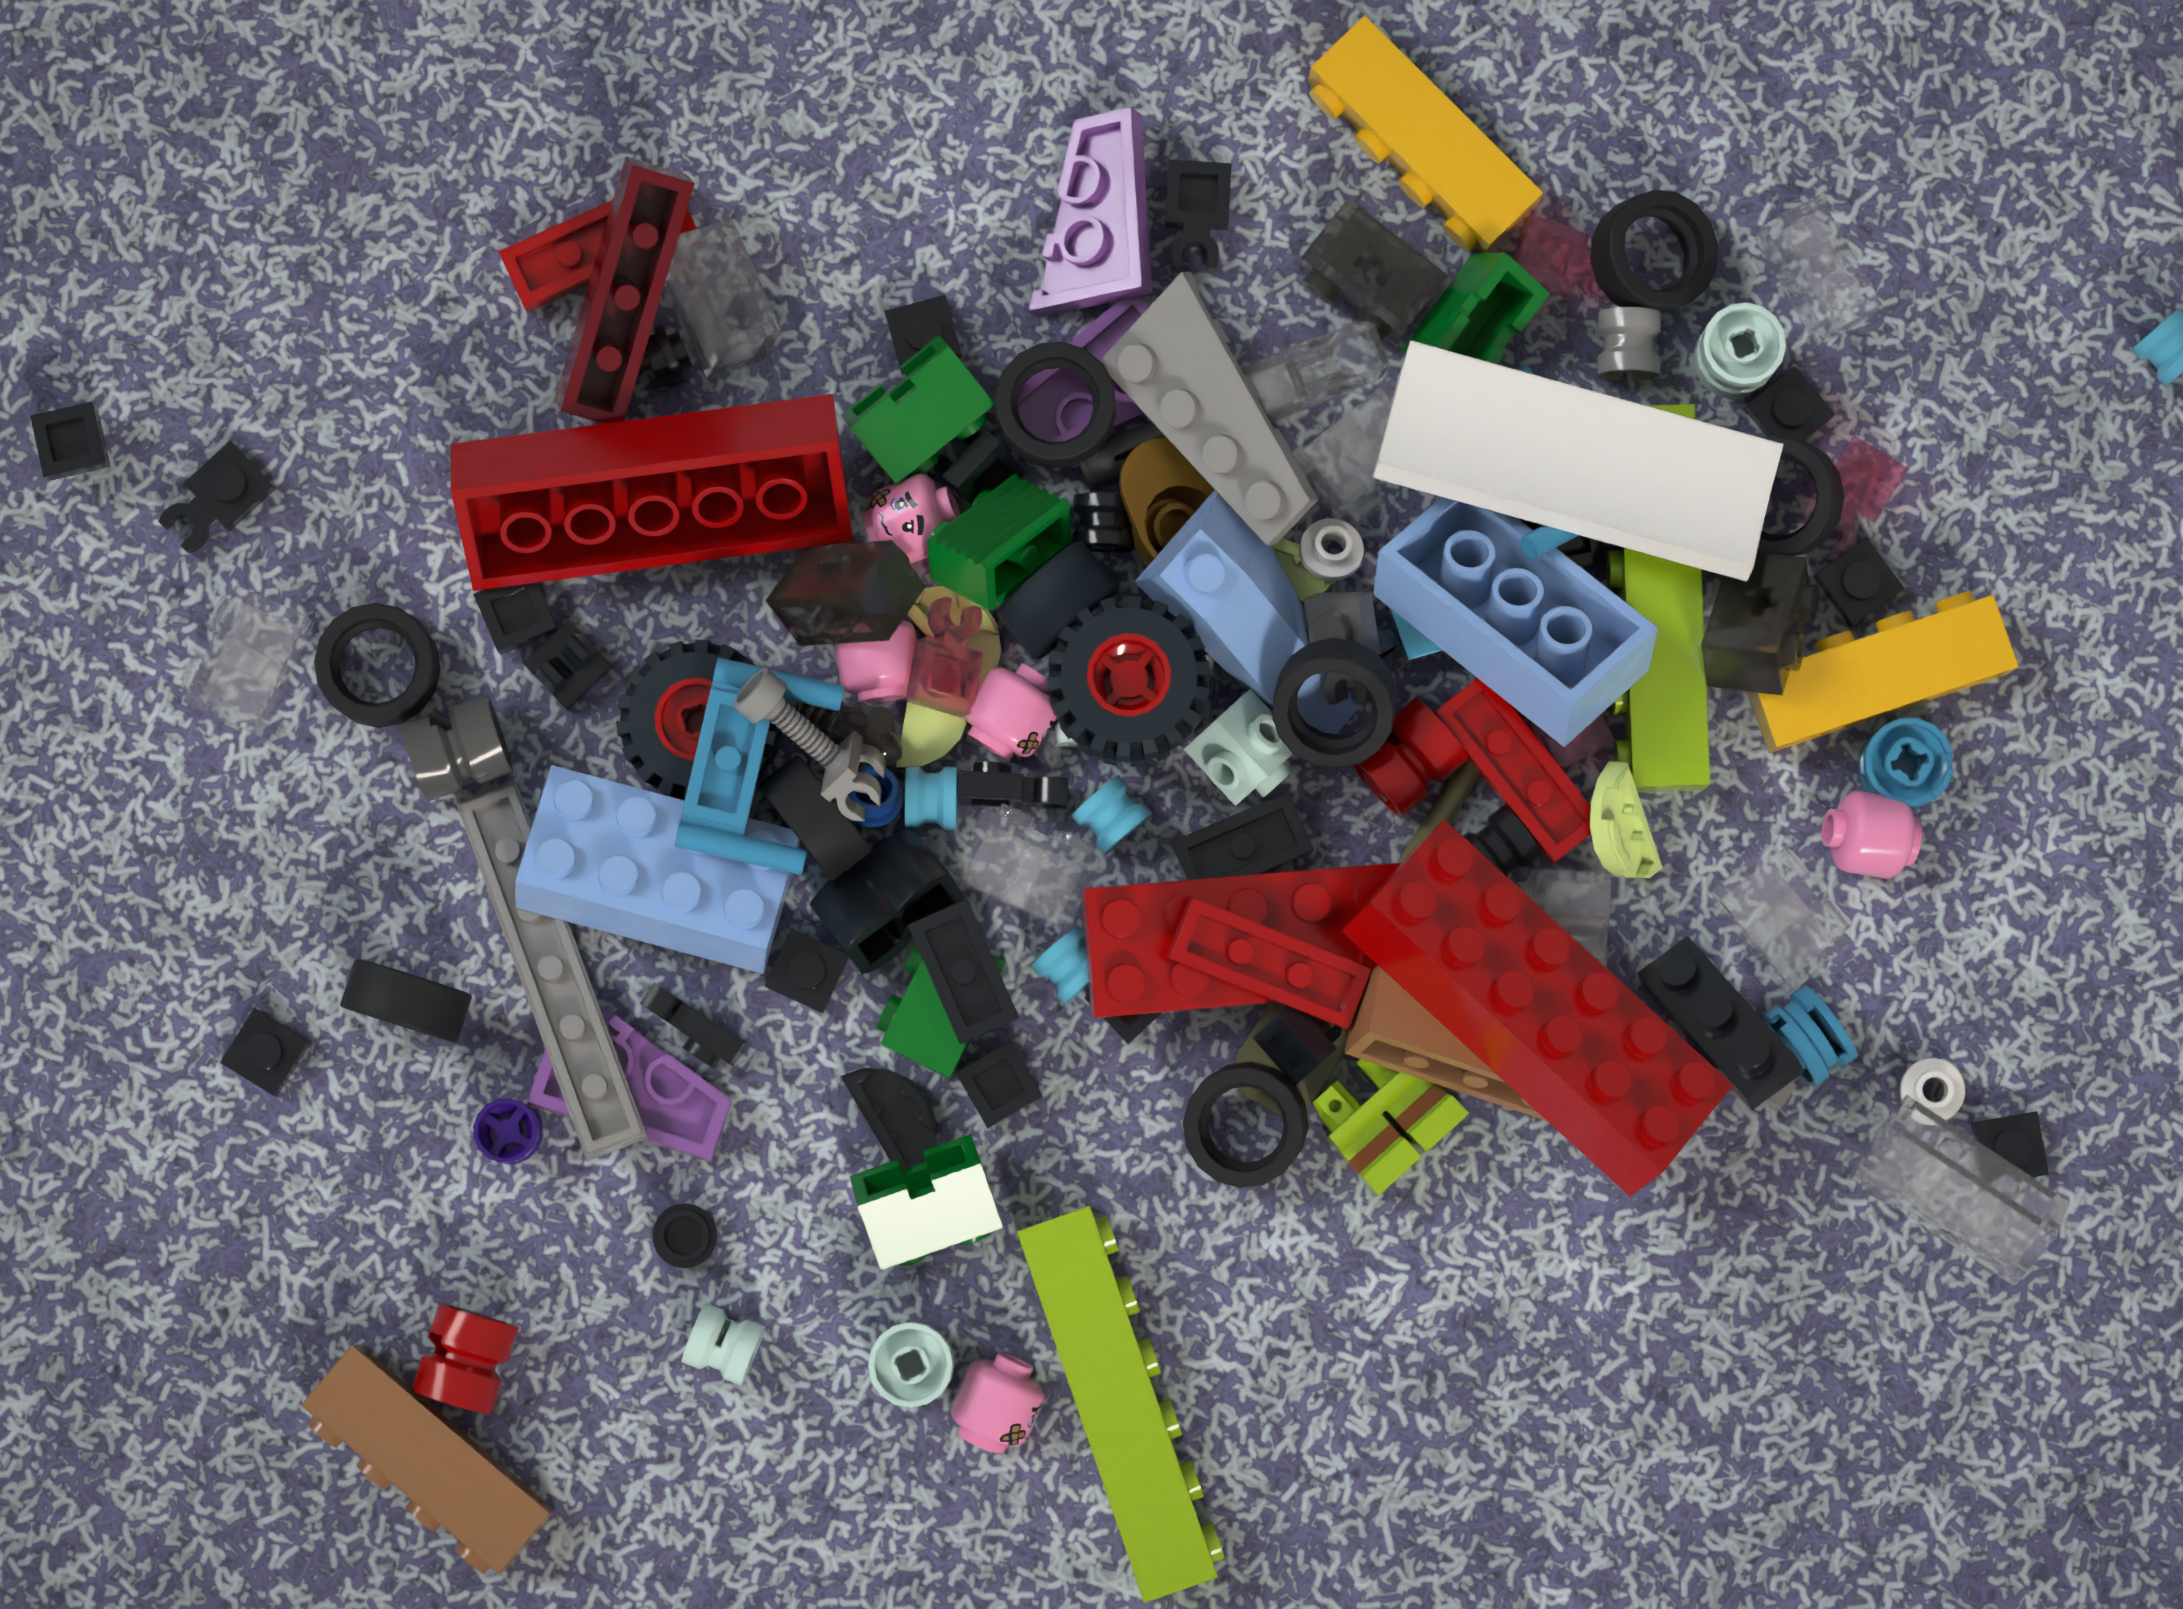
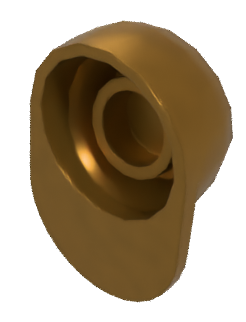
[1119,437,1215,567]

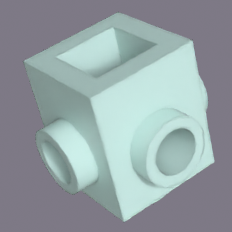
[1184,688,1292,806]

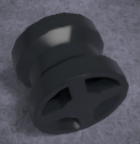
[1072,492,1135,553]

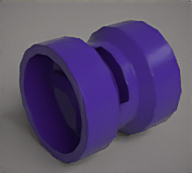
[473,1099,544,1164]

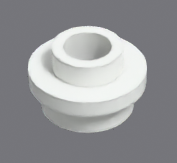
[1299,518,1364,581]
[1899,1058,1965,1123]

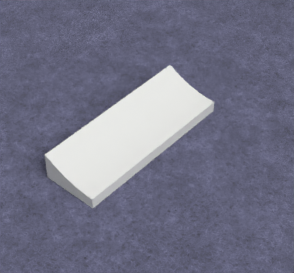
[1373,340,1784,582]

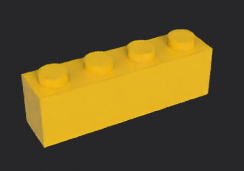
[1308,15,1543,253]
[1744,591,2019,754]

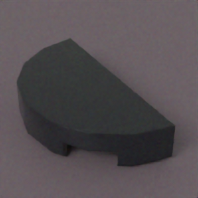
[840,1068,937,1170]

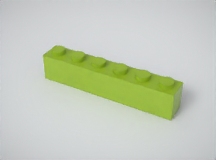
[1606,404,1710,792]
[1017,1206,1225,1603]

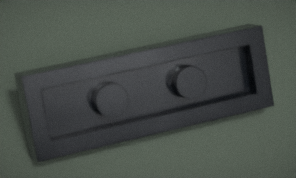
[1636,936,1804,1110]

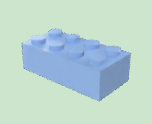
[1373,497,1658,747]
[515,765,799,974]

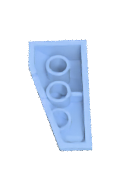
[1135,490,1357,734]

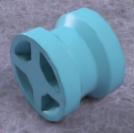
[2131,308,2183,387]
[905,766,958,830]
[1071,775,1152,855]
[1030,926,1089,1006]

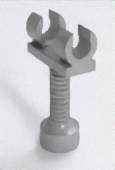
[732,667,886,821]

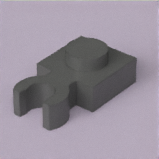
[1304,591,1381,705]

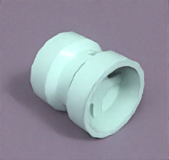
[681,1303,766,1386]

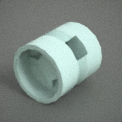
[1693,302,1786,399]
[868,1322,955,1408]

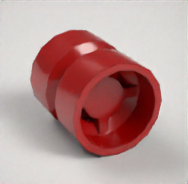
[1352,698,1469,819]
[411,1303,519,1415]

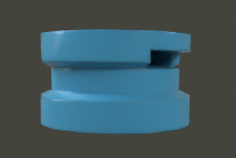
[1858,718,1954,810]
[1762,985,1858,1087]

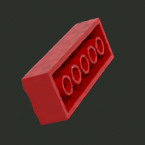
[451,394,853,591]
[1341,819,1733,1197]

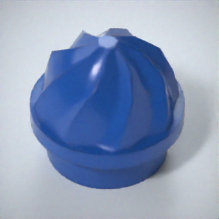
[848,764,904,828]

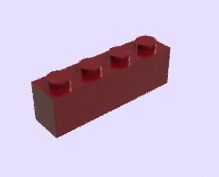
[555,157,695,424]

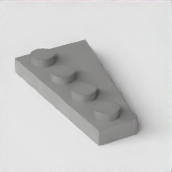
[1100,272,1318,546]

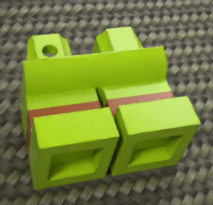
[1311,1059,1469,1197]

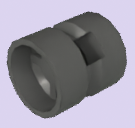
[401,695,514,801]

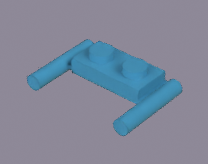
[674,657,845,875]

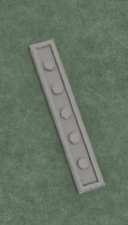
[456,782,648,1161]

